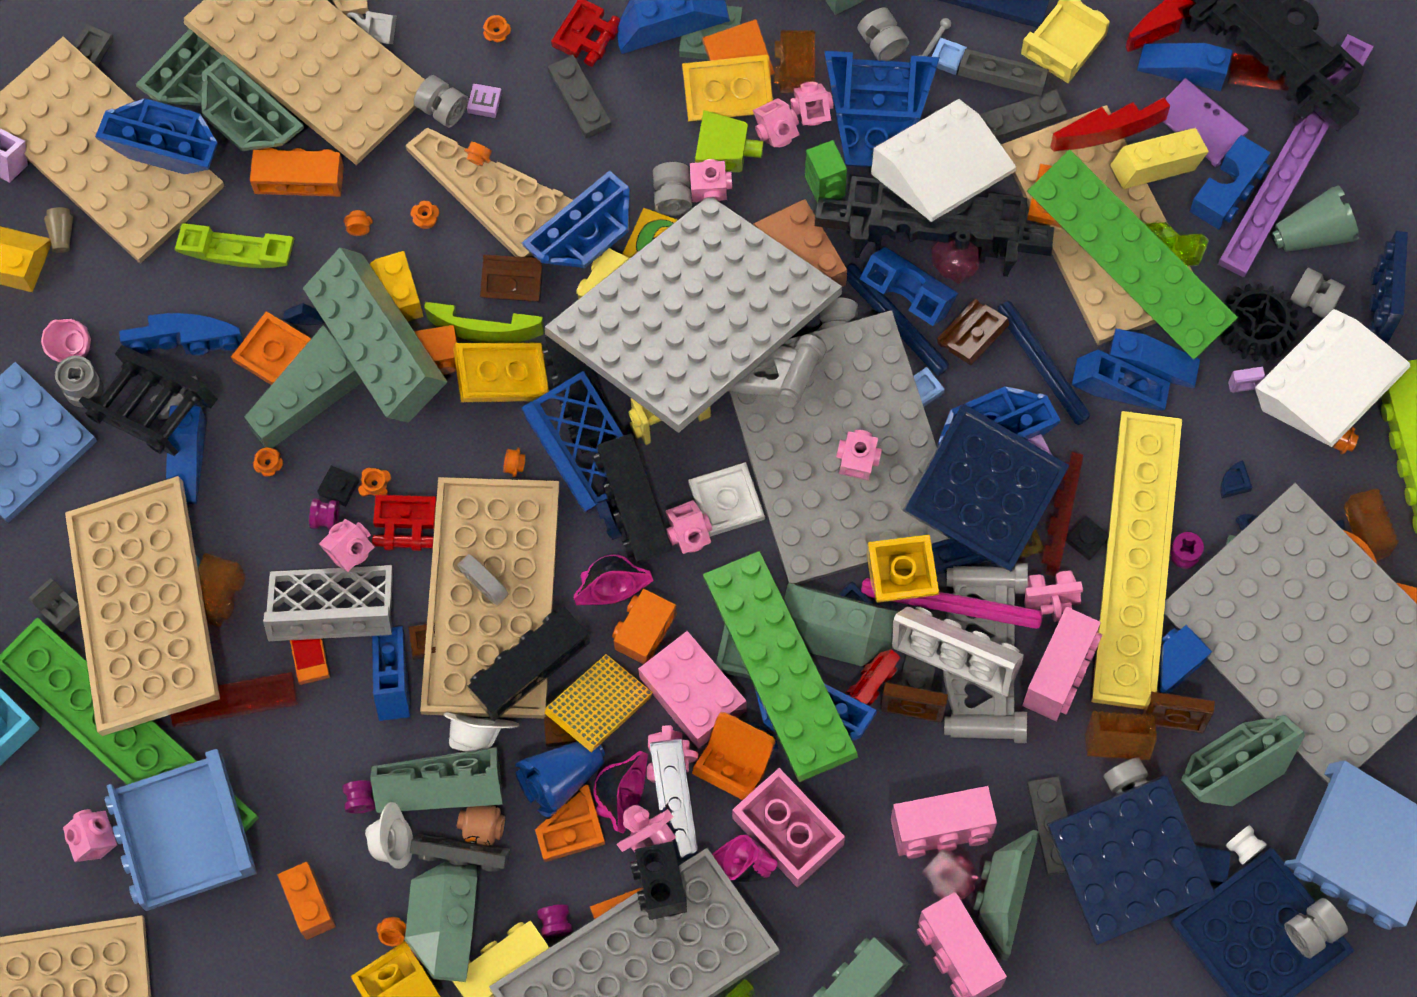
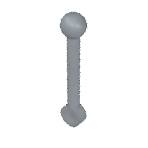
[918,18,951,56]

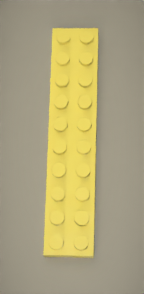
[1091,411,1182,709]

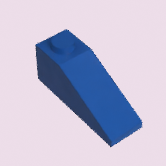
[1137,43,1233,92]
[1109,328,1200,388]
[1072,349,1170,411]
[166,406,207,504]
[372,626,410,721]

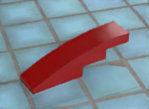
[1125,0,1196,52]
[1050,97,1170,152]

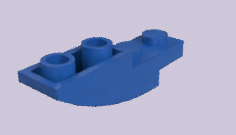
[119,313,244,356]

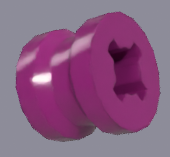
[309,499,340,530]
[1170,532,1204,569]
[342,780,376,814]
[537,904,573,938]

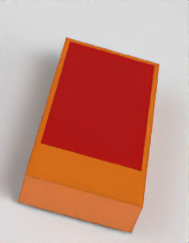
[290,639,330,685]

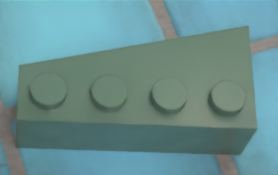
[244,325,363,448]
[370,747,503,813]
[813,937,911,997]

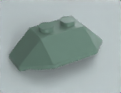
[136,29,222,106]
[202,55,304,151]
[784,583,900,666]
[1181,715,1305,807]
[974,830,1039,961]
[405,861,477,982]

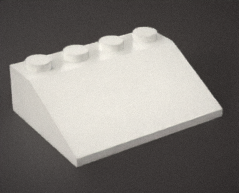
[871,99,1016,222]
[1255,309,1411,447]
[892,606,1024,697]

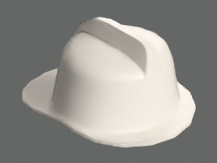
[444,712,519,752]
[365,802,413,869]

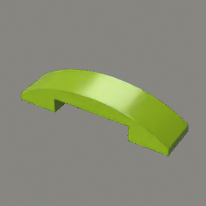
[175,223,295,268]
[424,302,545,343]

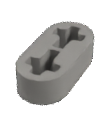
[457,554,509,605]

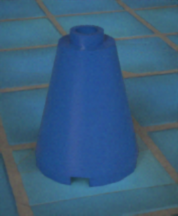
[515,741,605,817]

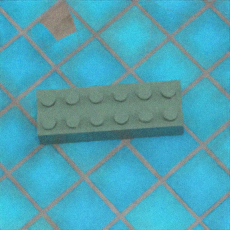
[303,247,447,423]

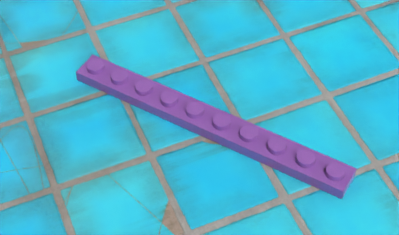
[1218,34,1374,278]

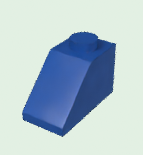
[1158,625,1212,694]

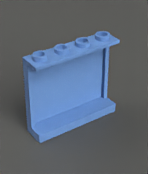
[105,749,257,911]
[1284,760,1417,930]

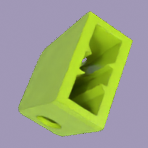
[695,110,764,172]

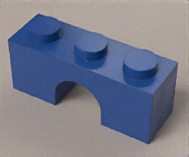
[1189,135,1271,230]
[859,247,959,326]

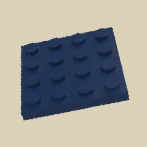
[903,404,1070,572]
[1047,775,1215,945]
[1170,847,1355,997]

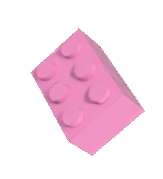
[1022,607,1103,722]
[638,631,747,749]
[732,768,845,888]
[890,786,997,859]
[917,892,1007,997]

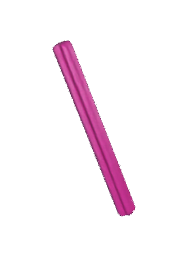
[861,578,1043,629]

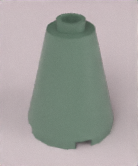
[1272,185,1359,252]

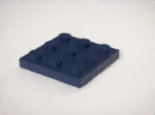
[1368,231,1408,344]

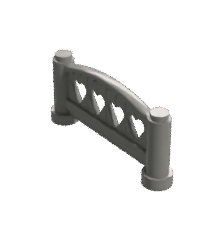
[728,335,827,408]
[943,563,1028,743]

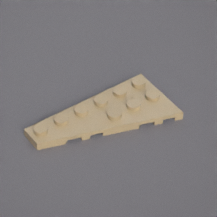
[406,128,573,258]

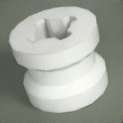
[1226,825,1267,865]

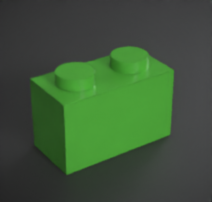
[805,140,847,203]

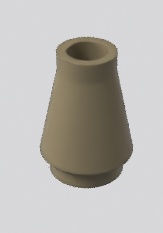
[44,207,74,253]

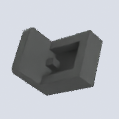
[29,578,80,632]

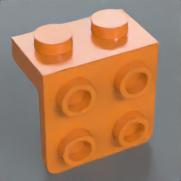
[692,712,775,800]

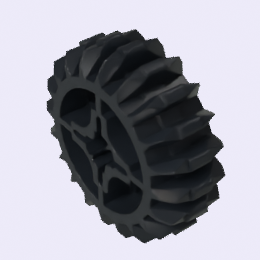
[1221,283,1299,362]

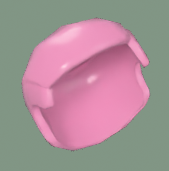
[41,319,91,362]

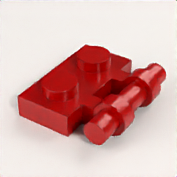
[551,0,621,67]
[372,495,437,551]
[845,649,901,706]

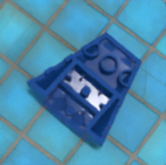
[824,51,940,168]

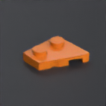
[535,785,605,862]

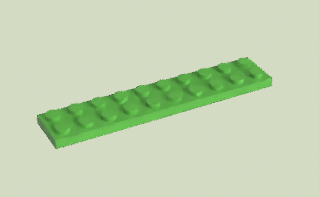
[0,617,259,832]

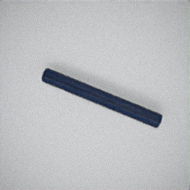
[846,264,949,376]
[997,301,1090,425]

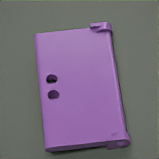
[1163,78,1249,168]

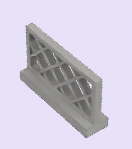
[263,565,393,641]

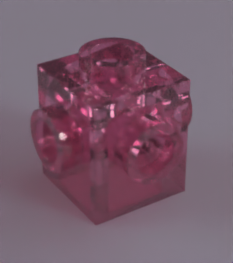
[932,240,980,284]
[922,849,979,900]

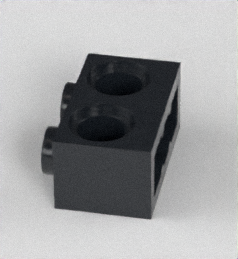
[630,841,687,920]

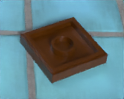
[881,682,948,723]
[1141,691,1215,733]

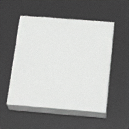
[688,462,765,537]

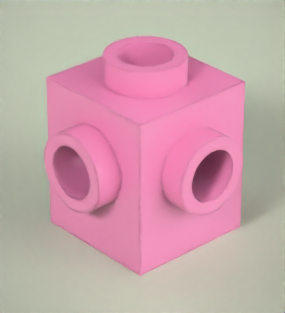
[790,82,833,126]
[753,98,799,147]
[690,159,732,202]
[836,430,882,481]
[665,500,712,554]
[319,519,375,572]
[63,809,117,862]

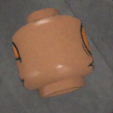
[457,805,505,846]

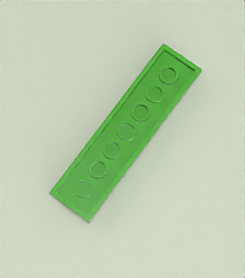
[1027,149,1238,360]
[703,551,858,782]

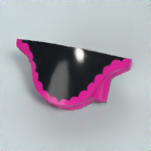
[574,555,654,605]
[594,751,648,834]
[712,835,778,882]

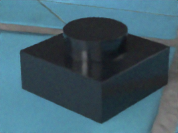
[317,465,359,507]
[1066,516,1109,560]

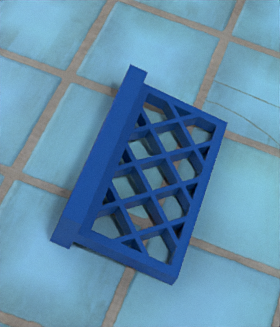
[521,371,647,513]

